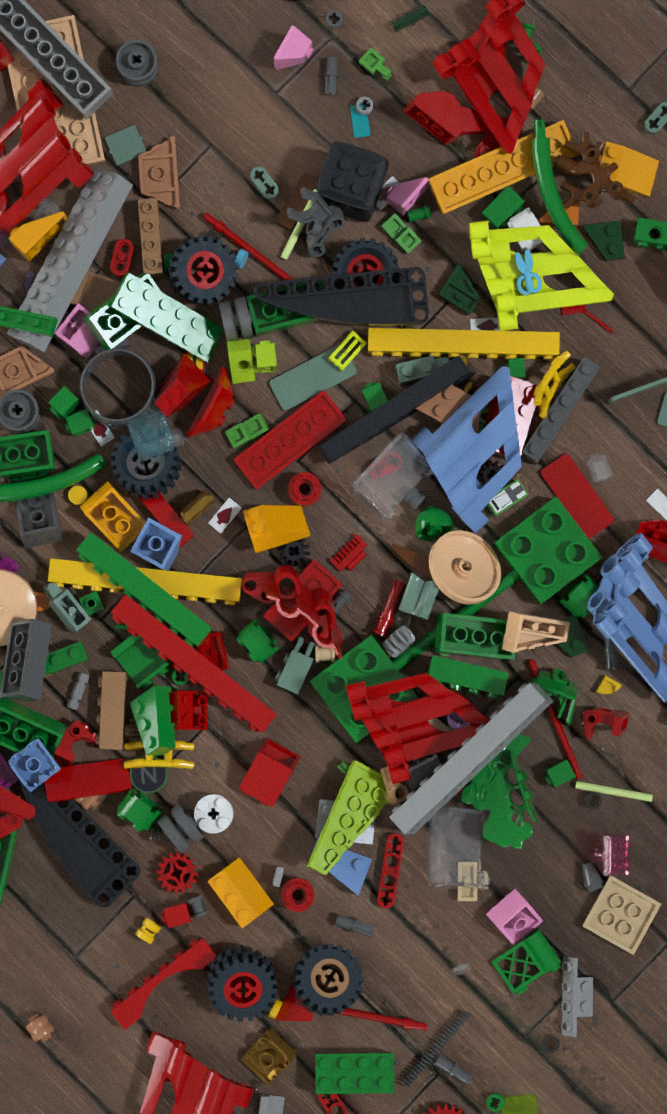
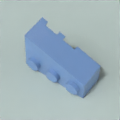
[311,838,372,896]

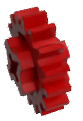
[156,852,199,894]

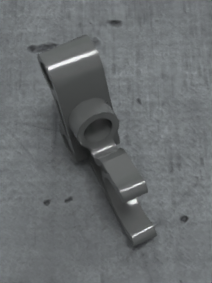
[286,187,345,257]

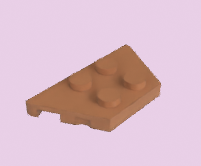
[138,136,180,209]
[0,346,56,398]
[416,385,479,433]

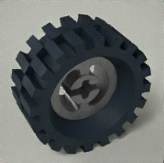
[111,427,181,500]

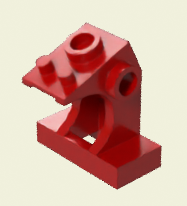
[580,707,630,740]
[53,720,97,767]

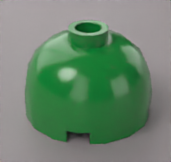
[415,506,454,541]

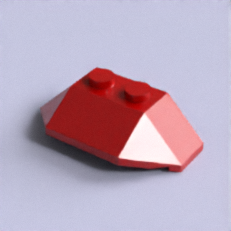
[187,367,235,438]
[636,519,667,563]

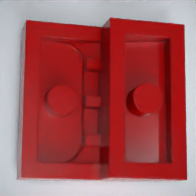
[187,631,230,671]

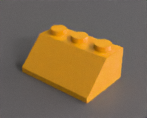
[208,857,274,928]

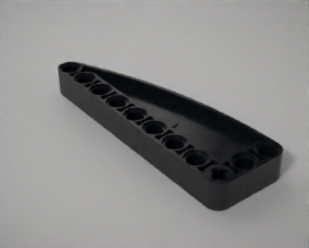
[254,267,429,326]
[318,355,477,464]
[18,778,141,908]

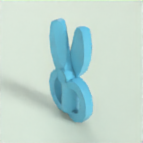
[515,249,542,295]

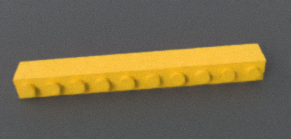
[368,328,560,361]
[48,558,242,605]

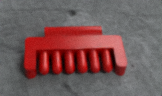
[330,534,367,571]

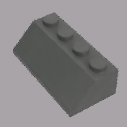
[0,619,52,701]

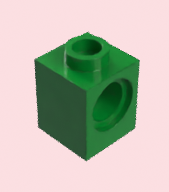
[362,382,388,412]
[65,409,96,437]
[544,760,576,788]

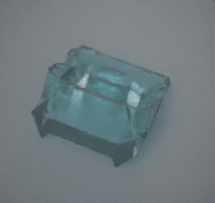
[127,410,176,461]

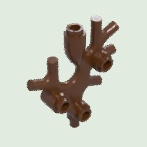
[553,132,635,209]

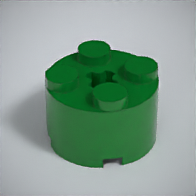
[559,574,599,618]
[236,618,280,663]
[116,788,162,832]

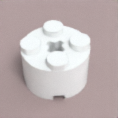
[507,207,543,252]
[194,794,234,833]

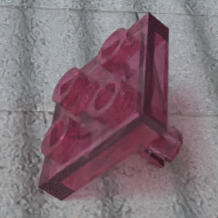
[592,836,630,876]

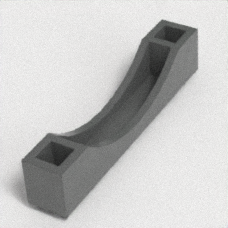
[521,356,600,465]

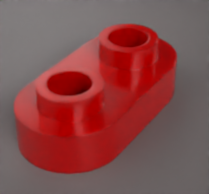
[110,239,134,277]

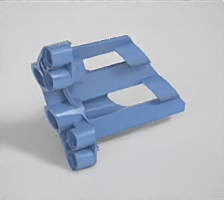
[411,366,522,533]
[587,533,667,702]

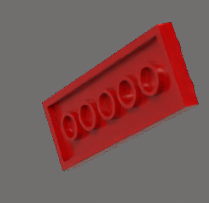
[233,390,347,490]

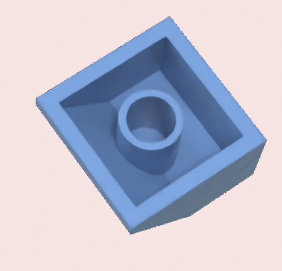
[130,518,182,571]

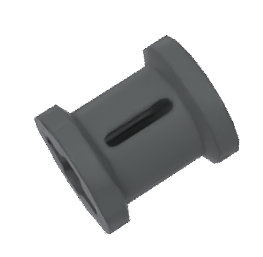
[187,895,210,919]

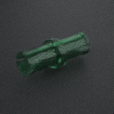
[391,5,430,33]

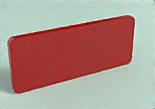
[540,454,614,539]
[44,759,132,802]

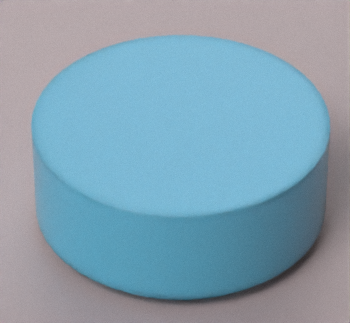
[234,249,249,269]

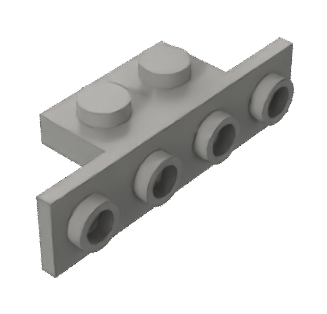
[561,957,593,1037]

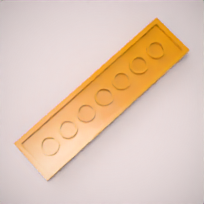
[428,120,579,215]

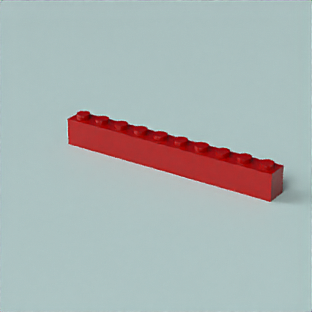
[111,594,277,733]

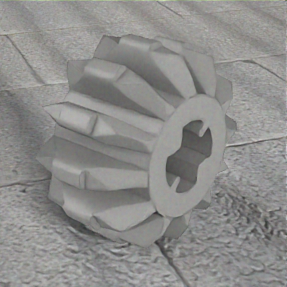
[383,626,415,658]

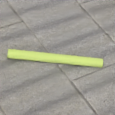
[280,189,317,260]
[575,781,653,802]

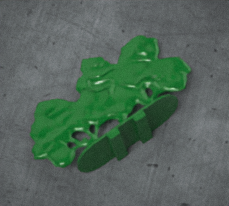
[461,747,538,849]

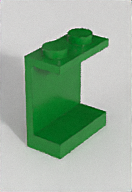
[110,635,170,690]

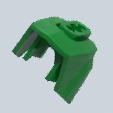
[530,668,577,726]

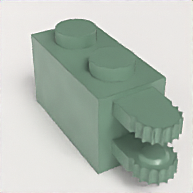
[395,355,449,386]
[44,582,91,633]
[275,637,315,695]

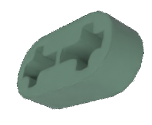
[644,102,667,135]
[250,167,279,200]

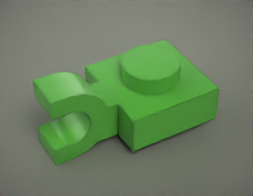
[359,48,392,81]

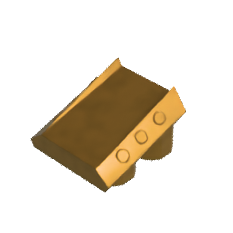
[178,489,216,526]
[241,1029,297,1085]

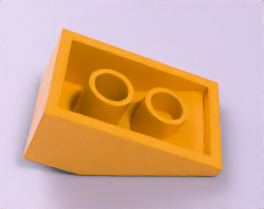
[599,142,659,197]
[8,211,68,262]
[80,481,146,552]
[243,505,311,553]

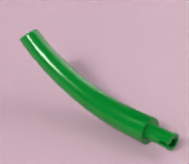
[531,119,588,256]
[0,454,107,502]

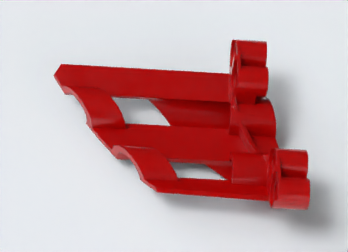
[432,0,545,154]
[0,79,94,241]
[242,565,342,659]
[345,673,491,784]
[140,1032,254,1114]

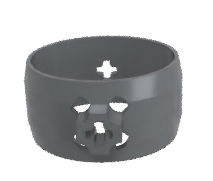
[80,348,161,427]

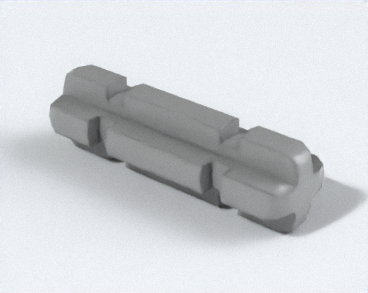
[67,672,89,710]

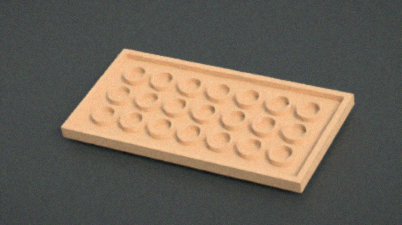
[1,15,106,165]

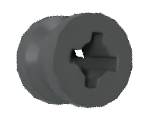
[403,487,426,511]

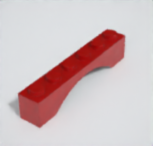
[110,937,218,1030]

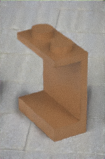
[71,269,121,312]

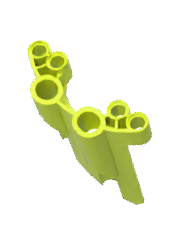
[469,221,614,331]

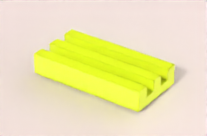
[328,331,367,371]

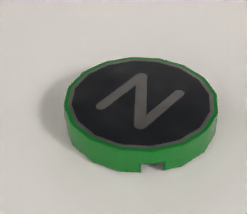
[130,756,168,794]

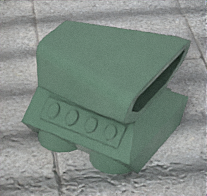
[398,573,439,621]

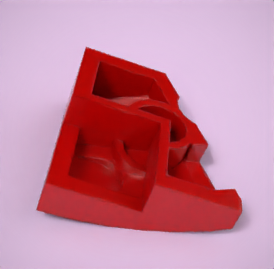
[276,981,313,1021]

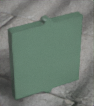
[105,124,146,166]

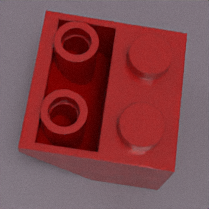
[169,691,207,730]

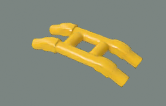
[533,351,576,418]
[124,740,194,769]

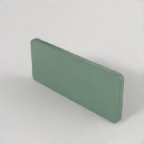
[269,345,357,411]
[608,377,667,404]

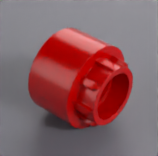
[288,472,321,507]
[281,877,315,912]

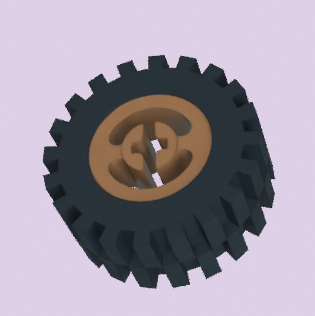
[292,944,364,1016]

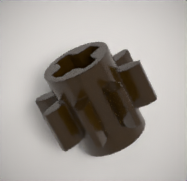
[125,718,141,741]

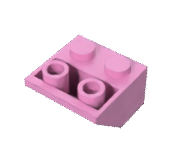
[55,303,100,360]

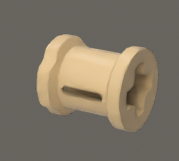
[316,646,335,663]

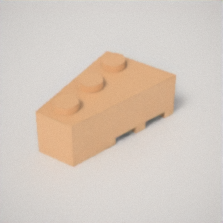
[502,611,570,653]

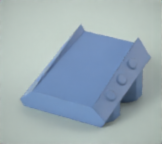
[8,738,61,792]

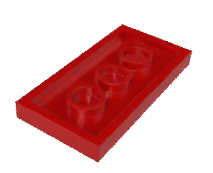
[263,559,343,642]

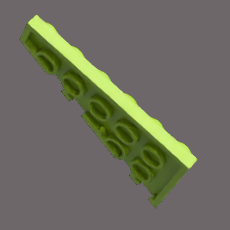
[307,760,396,875]

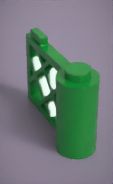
[492,929,562,995]

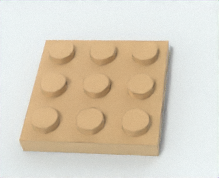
[582,875,661,955]

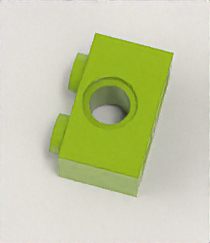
[227,339,258,384]
[255,341,277,373]

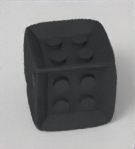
[317,141,389,222]

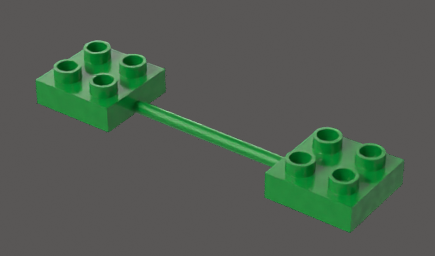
[310,497,603,743]

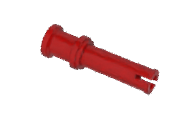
[371,580,405,639]

